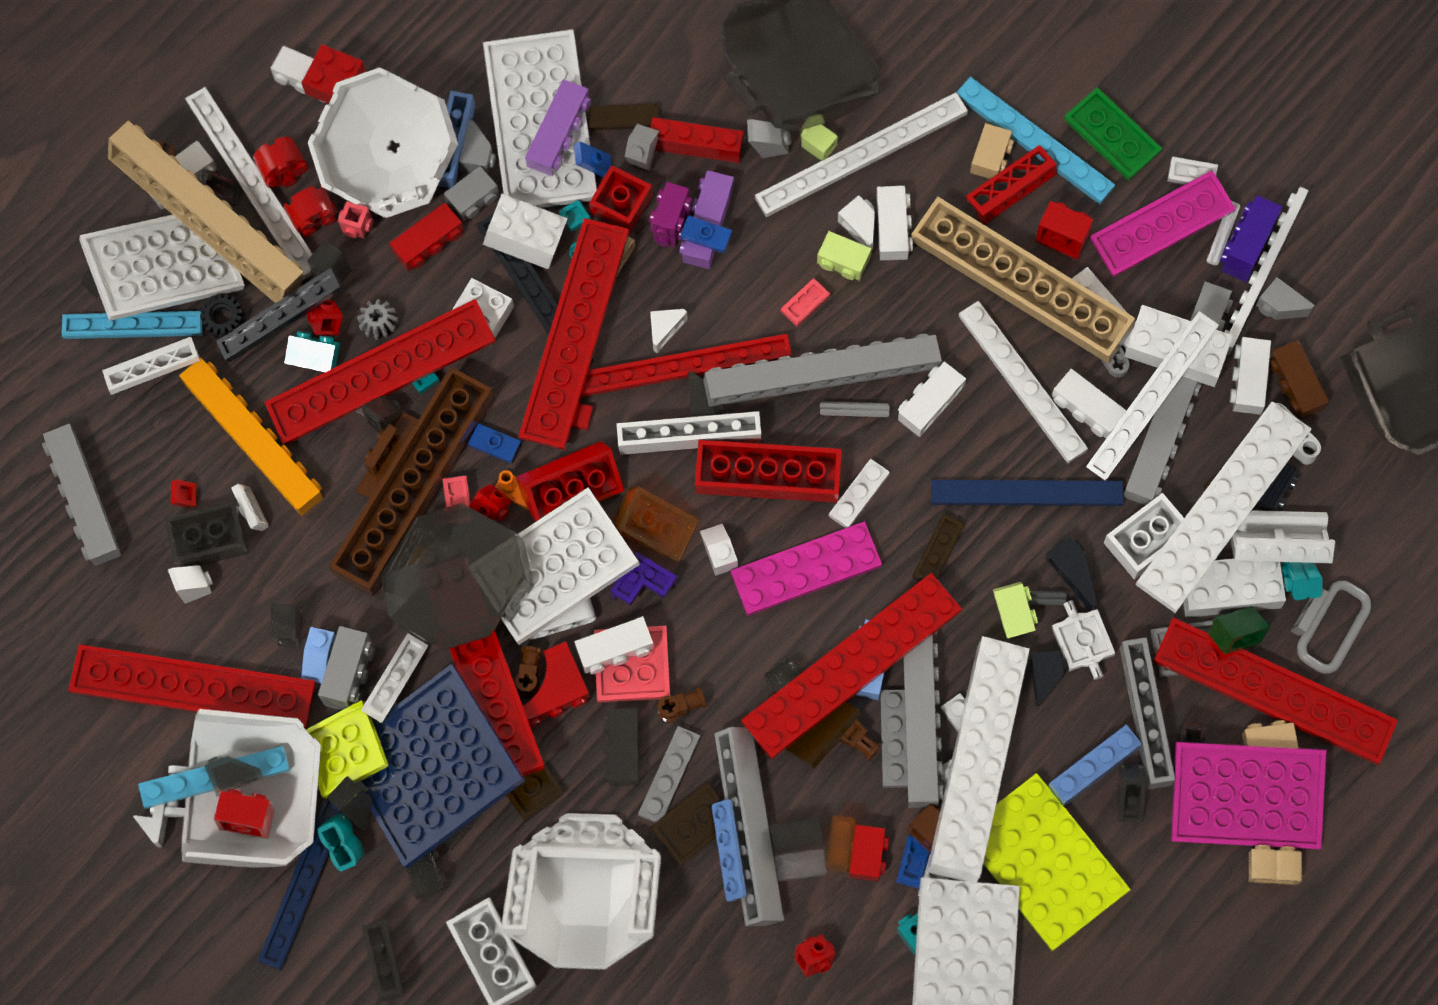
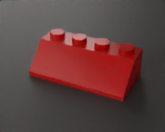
[516,441,624,522]

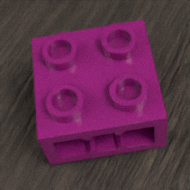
[649,182,692,247]

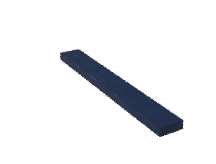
[931,480,1123,506]
[257,785,357,971]

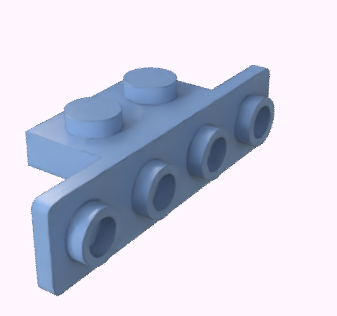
[712,799,747,901]

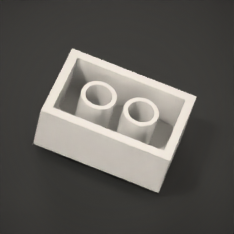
[483,194,567,269]
[1104,493,1184,580]

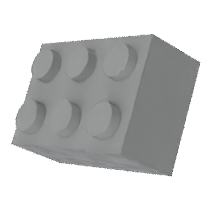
[318,626,375,710]

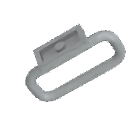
[1291,581,1371,674]

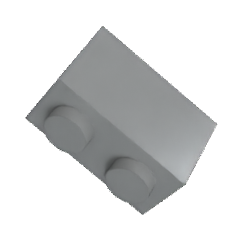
[444,166,499,222]

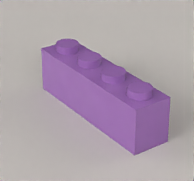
[525,79,591,176]
[679,171,734,269]

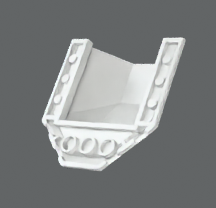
[501,813,661,969]

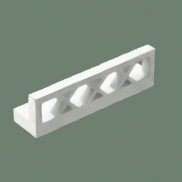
[102,337,200,395]

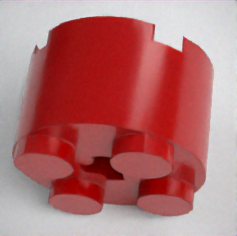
[253,137,309,188]
[283,185,338,237]

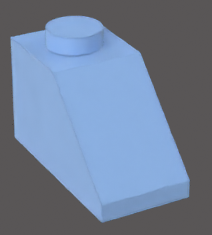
[301,627,336,684]

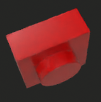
[171,479,196,509]

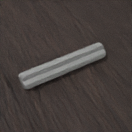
[820,401,890,417]

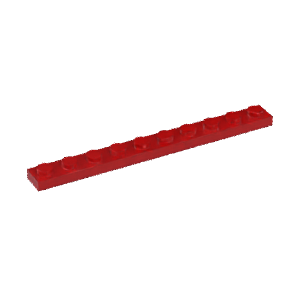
[581,334,792,397]

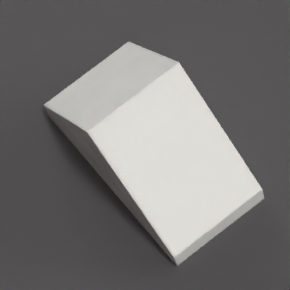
[650,309,688,353]

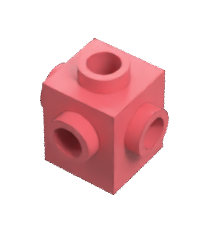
[338,201,373,238]

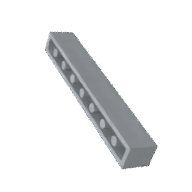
[904,632,943,808]
[714,727,784,926]

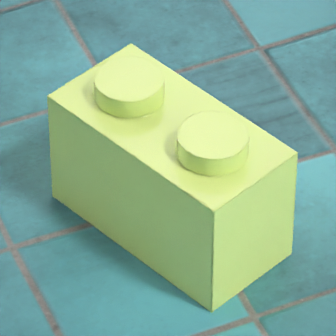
[817,231,872,281]
[993,582,1038,638]

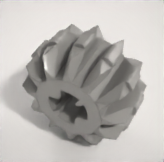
[357,299,398,340]

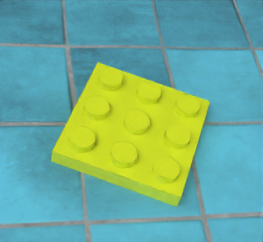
[306,700,389,799]

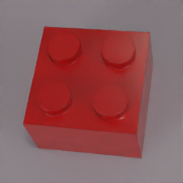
[301,44,366,104]
[589,165,653,234]
[1035,201,1093,260]
[214,789,274,839]

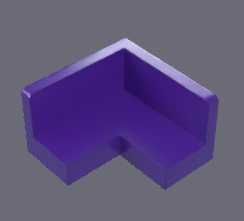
[610,552,678,606]

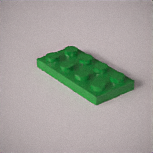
[1064,87,1162,181]

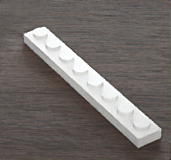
[1224,187,1309,355]
[959,301,1088,464]
[1086,311,1219,481]

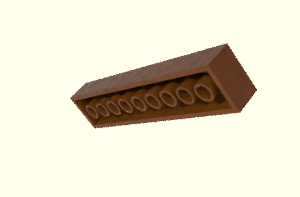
[329,367,494,597]

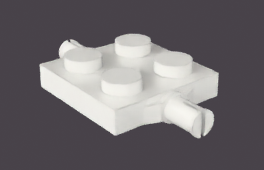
[1051,600,1115,680]

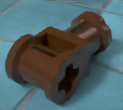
[515,646,543,698]
[658,687,707,723]
[839,719,882,762]

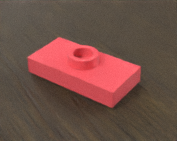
[781,278,830,327]
[442,476,474,526]

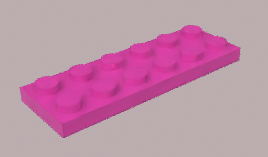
[1090,170,1236,278]
[730,521,882,616]

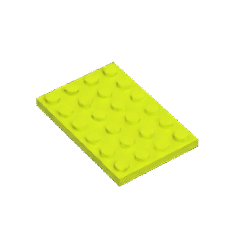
[983,773,1131,951]

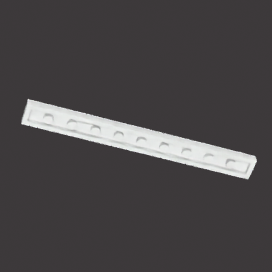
[185,87,321,280]
[755,93,967,217]

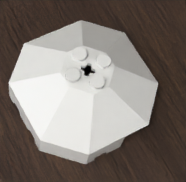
[308,67,458,218]

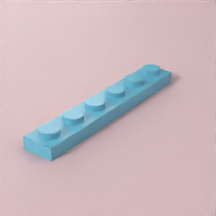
[138,746,289,809]

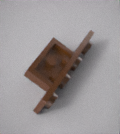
[356,413,418,500]

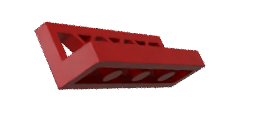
[966,145,1057,225]

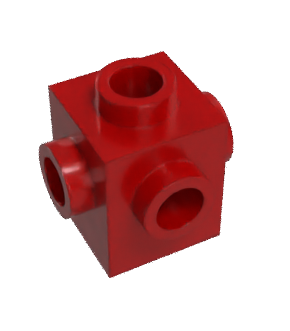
[307,300,343,336]
[469,484,512,526]
[794,934,835,978]

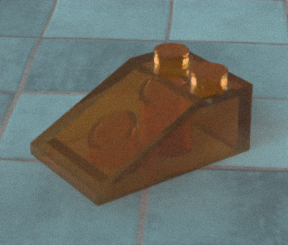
[612,486,699,562]

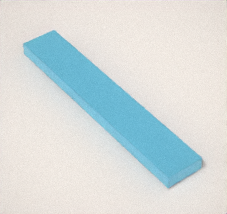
[62,311,203,339]

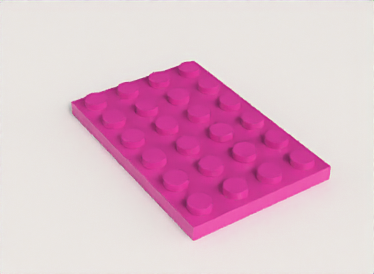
[1171,742,1326,849]

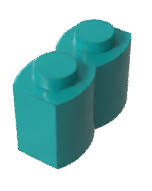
[318,813,364,872]

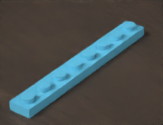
[956,77,1115,204]

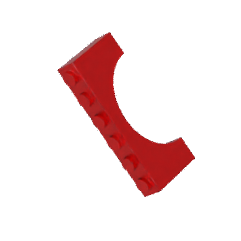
[523,642,590,728]

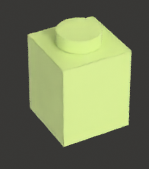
[801,121,838,161]

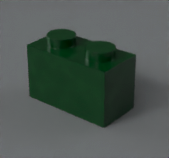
[1208,606,1270,654]

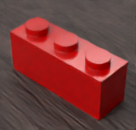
[389,202,464,272]

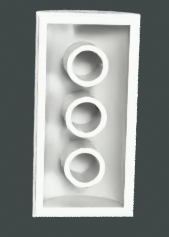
[446,897,537,1005]

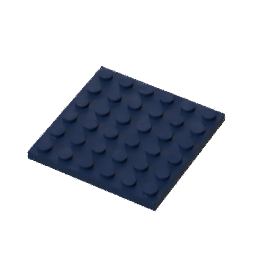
[356,664,525,869]

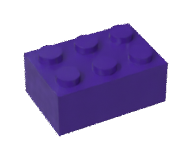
[1220,195,1282,283]

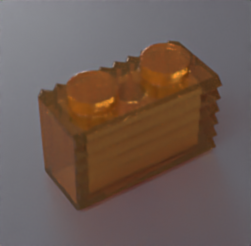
[825,815,856,872]

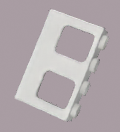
[1230,511,1335,563]

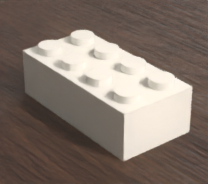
[1124,305,1233,387]
[1183,559,1286,618]

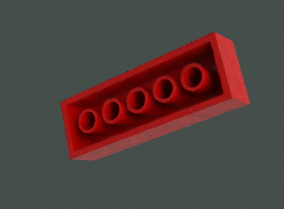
[695,440,842,503]

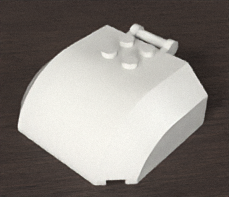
[164,709,321,867]

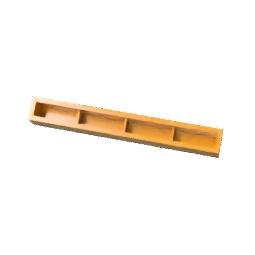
[179,358,323,517]

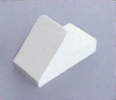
[133,803,168,848]

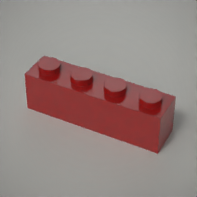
[650,117,743,163]

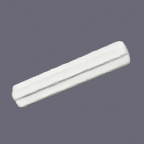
[1207,201,1240,266]

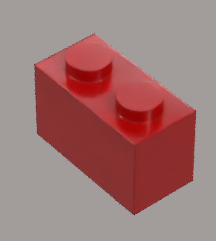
[849,825,889,882]

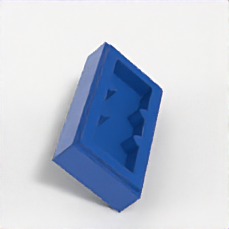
[574,141,611,177]
[680,215,732,253]
[468,424,521,464]
[896,835,930,889]

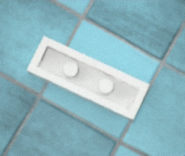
[829,459,890,528]

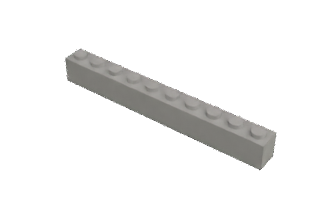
[1123,281,1233,506]
[703,334,942,407]

